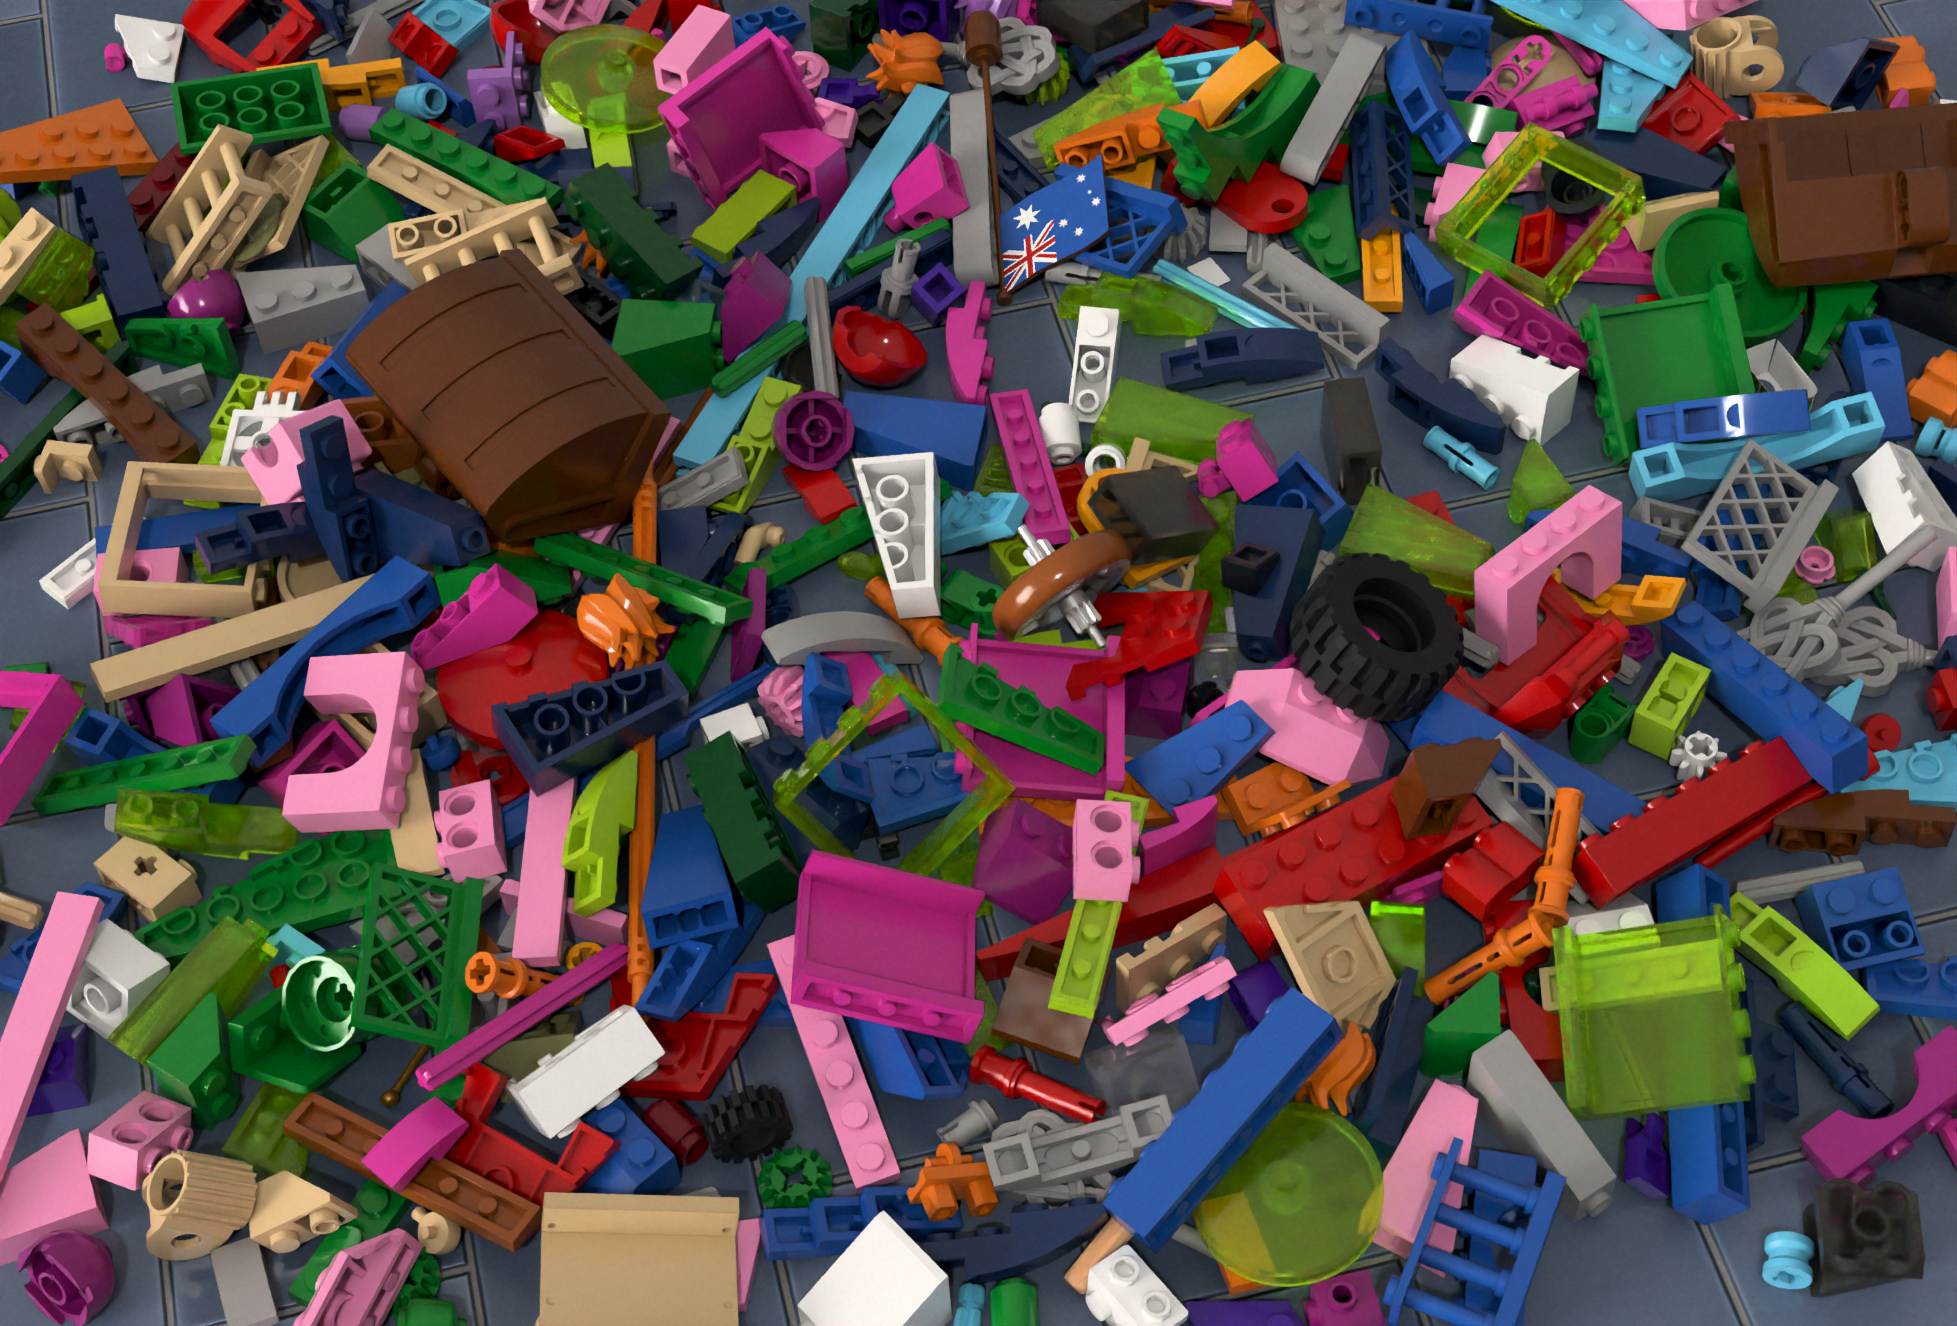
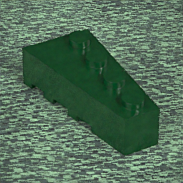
[809,0,880,73]
[563,162,704,302]
[684,730,803,914]

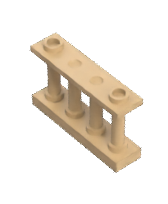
[145,124,273,296]
[404,197,585,296]

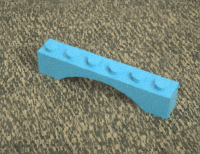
[1628,391,1885,503]

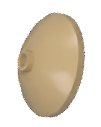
[1491,34,1596,105]

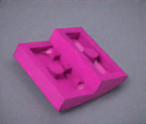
[1138,795,1218,878]

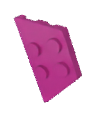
[104,614,212,649]

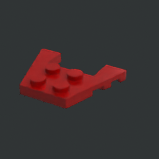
[1065,590,1214,701]
[609,967,779,1102]
[445,1061,622,1250]

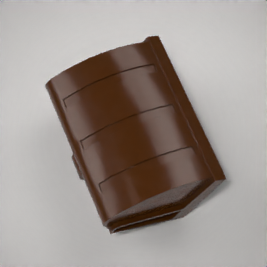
[1724,103,1957,289]
[346,249,672,544]

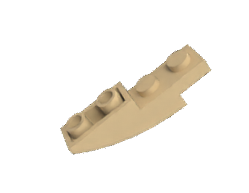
[387,198,540,262]

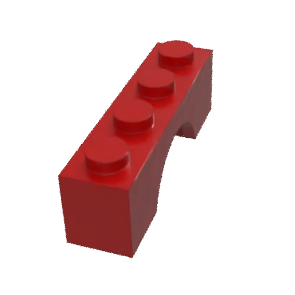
[1482,900,1572,1082]

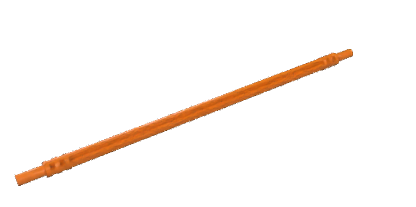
[627,458,657,1023]

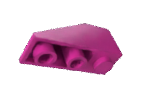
[410,563,538,671]

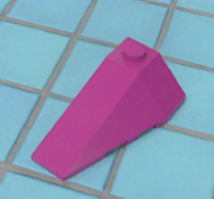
[1451,268,1590,378]

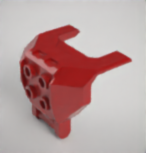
[1442,575,1631,739]

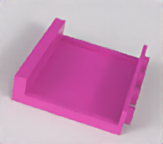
[657,27,825,212]
[954,623,1125,801]
[790,849,985,1044]

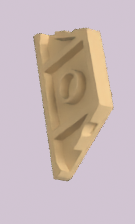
[1263,900,1396,1038]

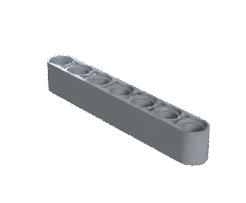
[950,87,999,291]

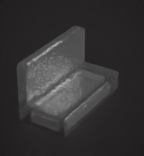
[1191,607,1238,694]

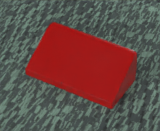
[1513,208,1567,280]

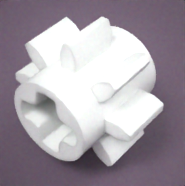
[1669,731,1727,782]

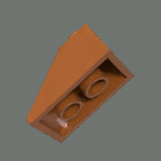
[329,396,419,474]

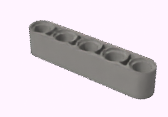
[1279,32,1387,186]

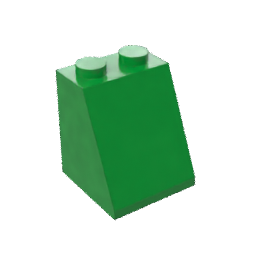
[611,299,728,401]

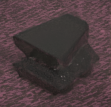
[1803,1178,1925,1297]

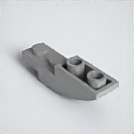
[53,363,214,450]

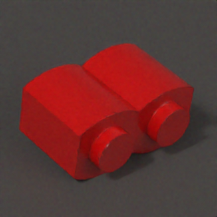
[1441,821,1546,923]

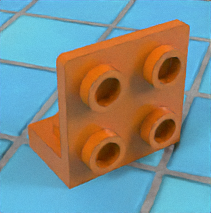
[1220,761,1352,838]

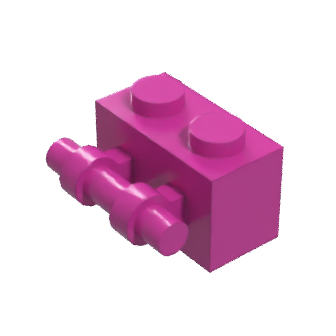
[1504,75,1598,139]
[1197,417,1279,502]

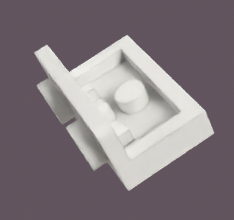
[1085,1245,1188,1326]

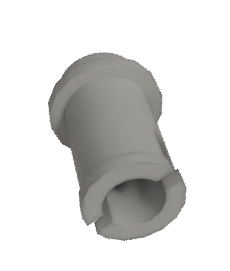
[936,1099,999,1150]

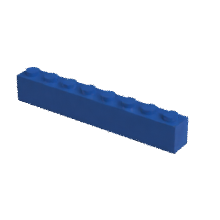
[1656,863,1751,1226]

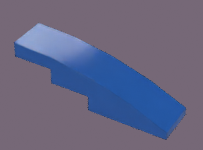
[634,890,765,1023]
[758,1186,963,1261]

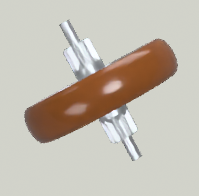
[992,524,1133,650]

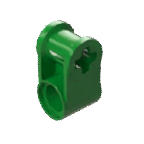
[937,569,1004,639]
[1568,683,1640,764]

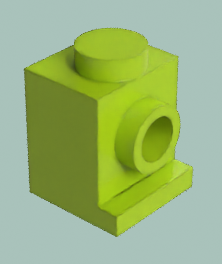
[60,293,121,352]

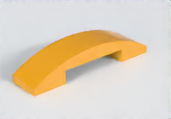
[1158,40,1283,165]
[1551,568,1687,626]

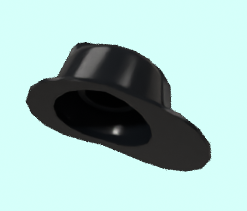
[1541,138,1607,224]

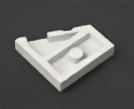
[115,14,185,83]

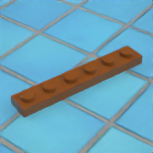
[282,1092,542,1253]

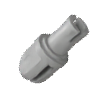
[877,238,921,319]

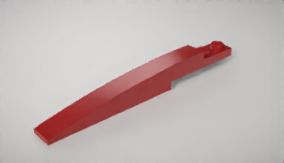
[975,798,1353,983]

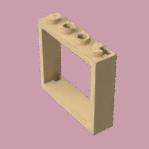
[98,461,273,618]

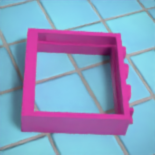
[0,670,84,826]

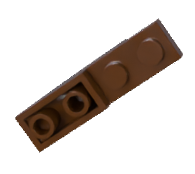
[1767,789,1957,856]

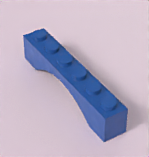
[209,555,442,768]

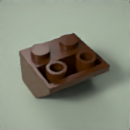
[1392,737,1502,839]
[991,937,1113,1065]

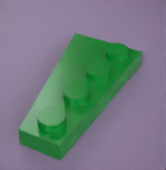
[936,642,1105,776]

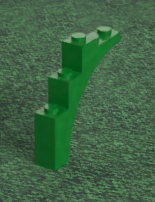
[1156,62,1321,202]
[1718,163,1879,377]

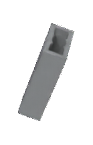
[1466,1029,1617,1223]

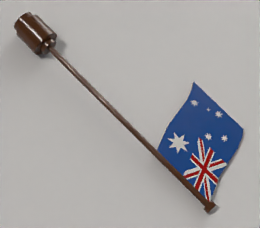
[964,10,1111,306]

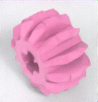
[757,665,804,738]

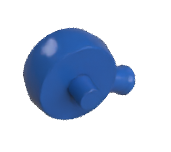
[415,735,460,772]

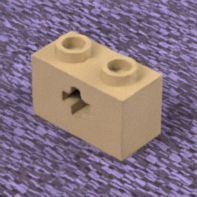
[93,829,202,923]

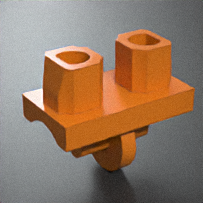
[906,1142,999,1222]

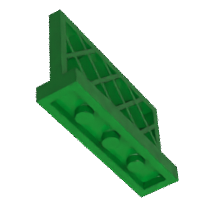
[350,861,484,1055]

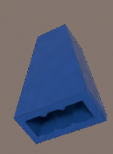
[310,279,409,399]
[843,391,988,492]
[640,804,739,950]

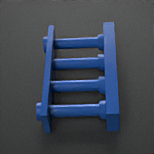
[1344,0,1500,50]
[1383,1137,1567,1326]

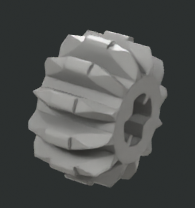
[1144,202,1207,265]

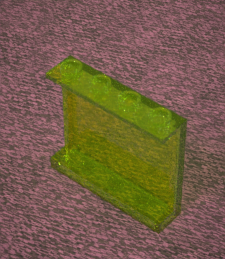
[1552,904,1756,1121]

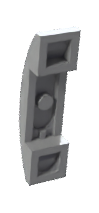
[761,611,924,665]
[982,1094,1173,1191]

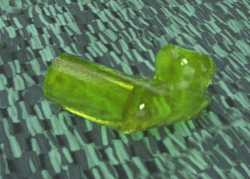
[837,551,885,581]

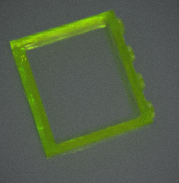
[1434,121,1646,310]
[772,669,1016,877]

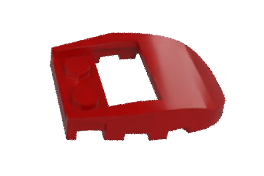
[182,0,324,74]

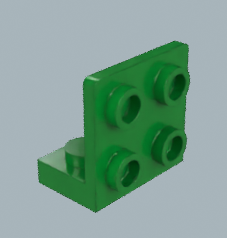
[228,984,361,1094]

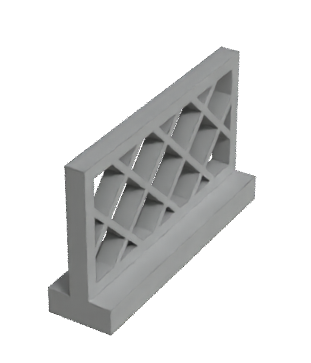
[1680,439,1839,615]

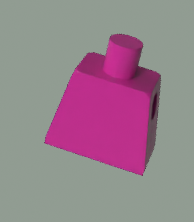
[883,142,969,233]

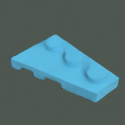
[940,491,1030,556]

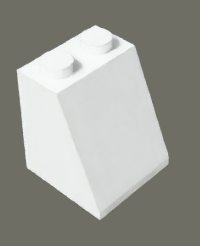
[797,1210,952,1326]

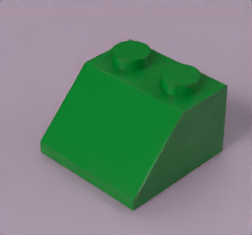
[147,992,241,1132]

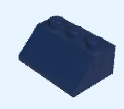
[747,735,870,868]

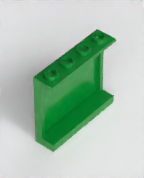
[1578,283,1756,469]

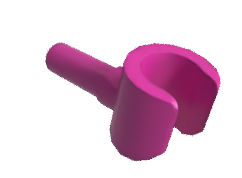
[104,43,131,72]

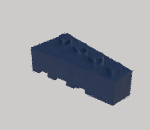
[71,166,169,339]
[491,660,689,797]

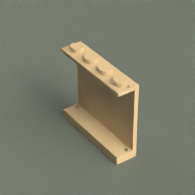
[539,1192,740,1326]

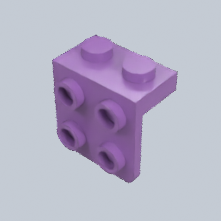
[467,31,531,133]

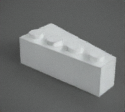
[852,452,941,619]

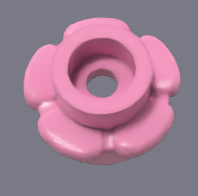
[1793,546,1836,584]

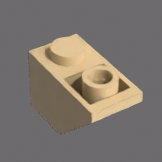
[249,1170,358,1254]

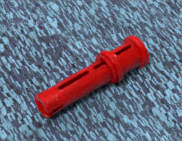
[969,1044,1107,1124]

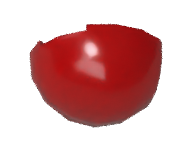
[489,0,580,66]
[832,306,927,387]

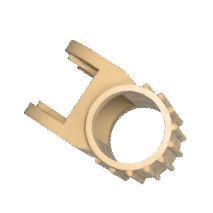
[1689,15,1784,99]
[141,1149,258,1261]

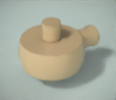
[411,1206,461,1256]

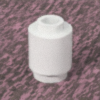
[1038,403,1082,465]
[1085,442,1127,486]

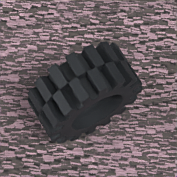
[702,1085,793,1164]

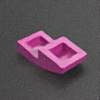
[361,1096,470,1194]

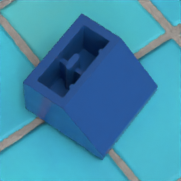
[1795,866,1926,972]

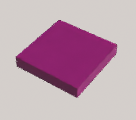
[730,567,766,683]

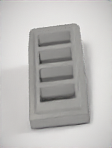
[1628,496,1703,550]

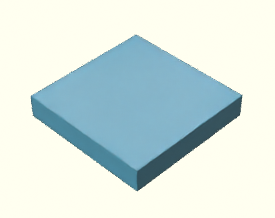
[397,0,490,57]

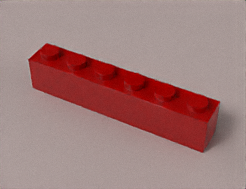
[1571,736,1812,910]

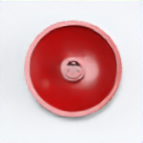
[436,609,609,750]

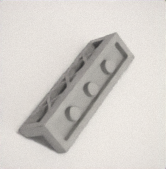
[1241,242,1390,371]
[1476,731,1604,905]

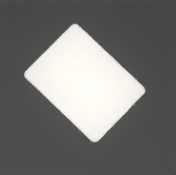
[1187,257,1230,286]

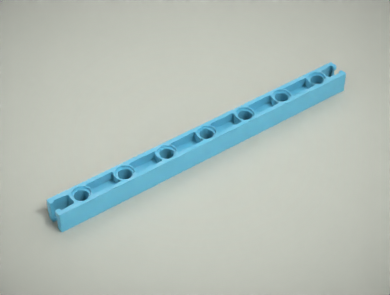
[673,83,950,478]

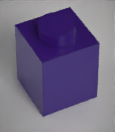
[909,262,966,328]

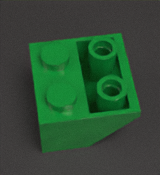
[299,161,405,266]

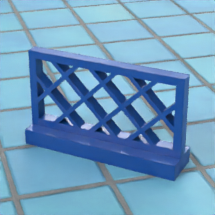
[1053,163,1188,280]

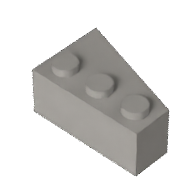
[235,264,369,355]

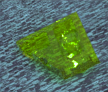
[15,226,95,316]
[221,1082,309,1181]

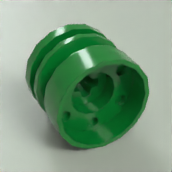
[282,944,407,1052]

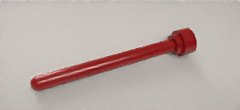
[1694,747,1880,870]

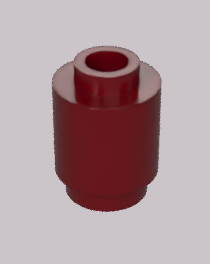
[642,1098,709,1167]

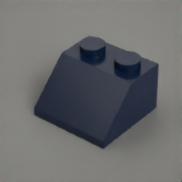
[1795,37,1901,111]

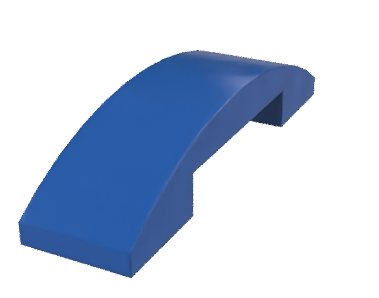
[802,652,874,803]

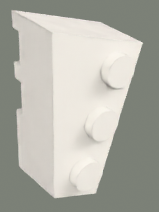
[1449,334,1580,448]
[1852,441,1957,572]
[504,1004,665,1139]

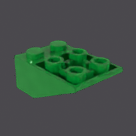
[434,548,572,609]

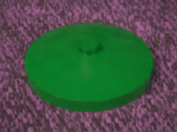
[1652,207,1808,346]

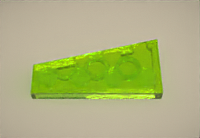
[1032,47,1182,169]

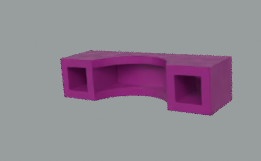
[1801,1025,1957,1196]

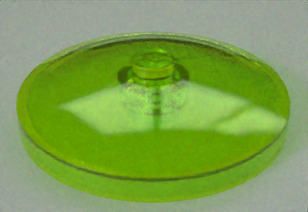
[540,24,674,134]
[1192,1102,1385,1287]

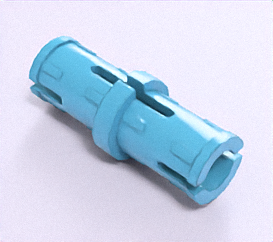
[1423,425,1501,490]

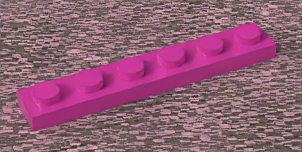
[989,389,1071,546]

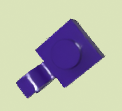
[818,78,883,109]
[1623,1111,1671,1201]

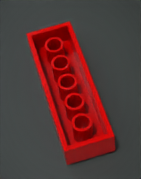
[1213,774,1494,963]

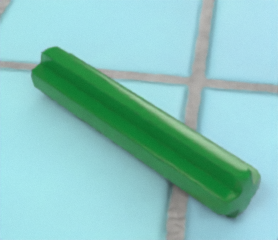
[709,320,808,398]

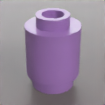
[338,103,389,143]

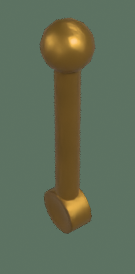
[380,1028,435,1108]

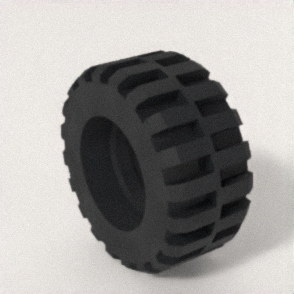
[1290,552,1464,722]

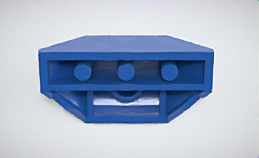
[847,1016,971,1100]

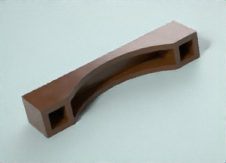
[14,303,201,464]

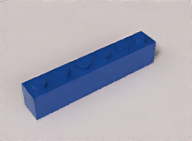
[1660,600,1868,794]
[1408,690,1648,840]
[1102,987,1344,1254]

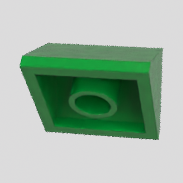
[1419,971,1501,1079]

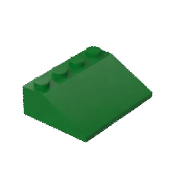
[170,62,332,155]

